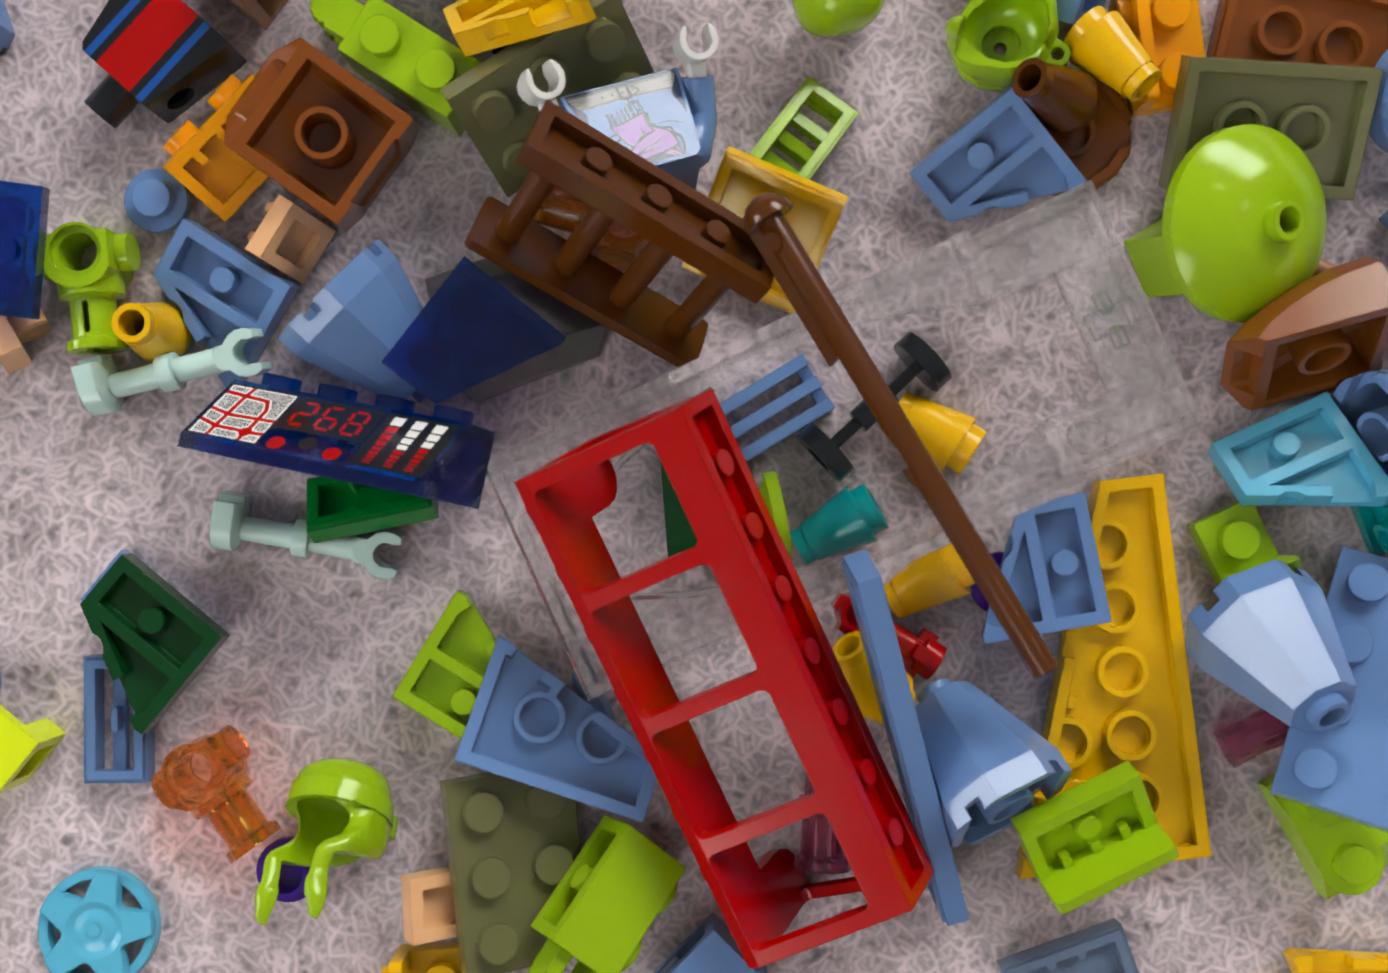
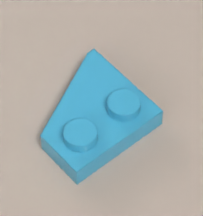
[1207,392,1388,507]

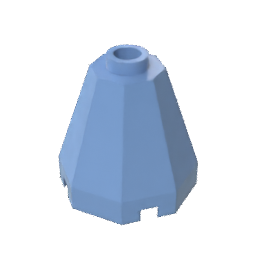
[278,239,447,405]
[1185,559,1357,732]
[915,678,1072,848]

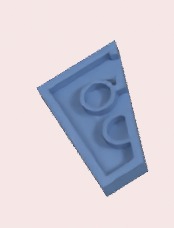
[454,634,657,823]

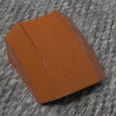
[223,38,419,232]
[1220,257,1388,411]

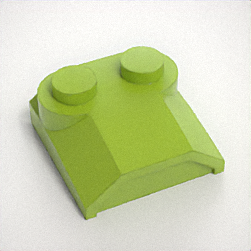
[1257,773,1388,899]

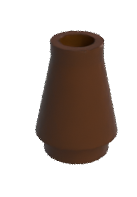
[1012,58,1100,133]

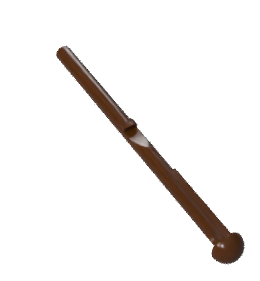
[744,193,1058,678]

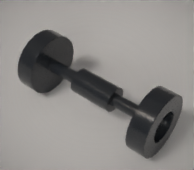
[796,332,952,482]

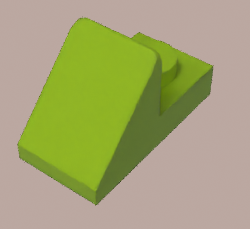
[1186,500,1302,586]

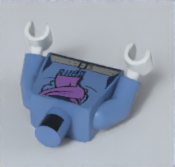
[517,23,719,189]

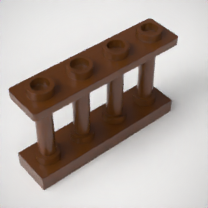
[464,99,774,372]

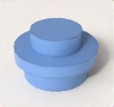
[124,169,191,233]

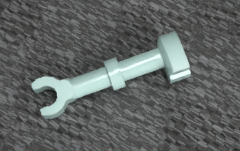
[71,327,272,417]
[209,490,406,579]

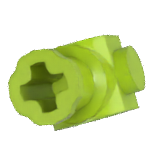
[36,222,141,355]

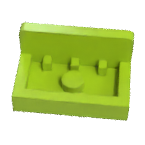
[1010,760,1178,914]

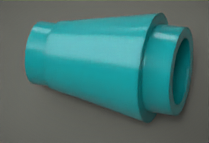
[790,483,889,565]

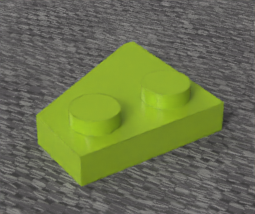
[392,590,497,739]

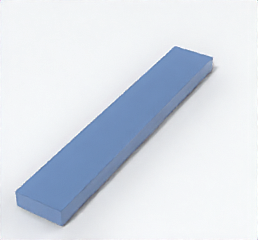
[841,549,969,926]

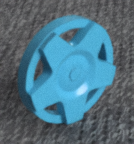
[38,866,161,973]

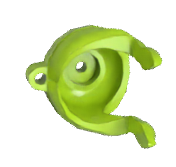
[945,0,1071,93]
[255,758,399,926]

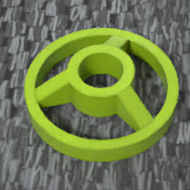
[759,470,793,558]

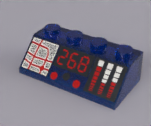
[178,373,495,509]

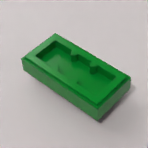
[306,463,439,543]

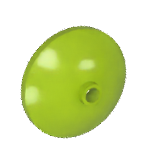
[1162,124,1327,323]

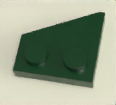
[80,553,230,734]

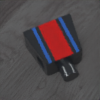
[82,0,247,129]

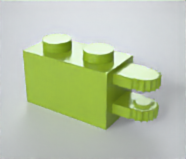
[309,0,482,138]
[527,815,686,973]

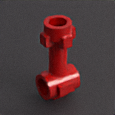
[830,592,947,680]

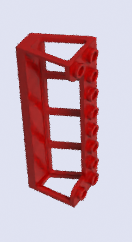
[514,389,934,969]

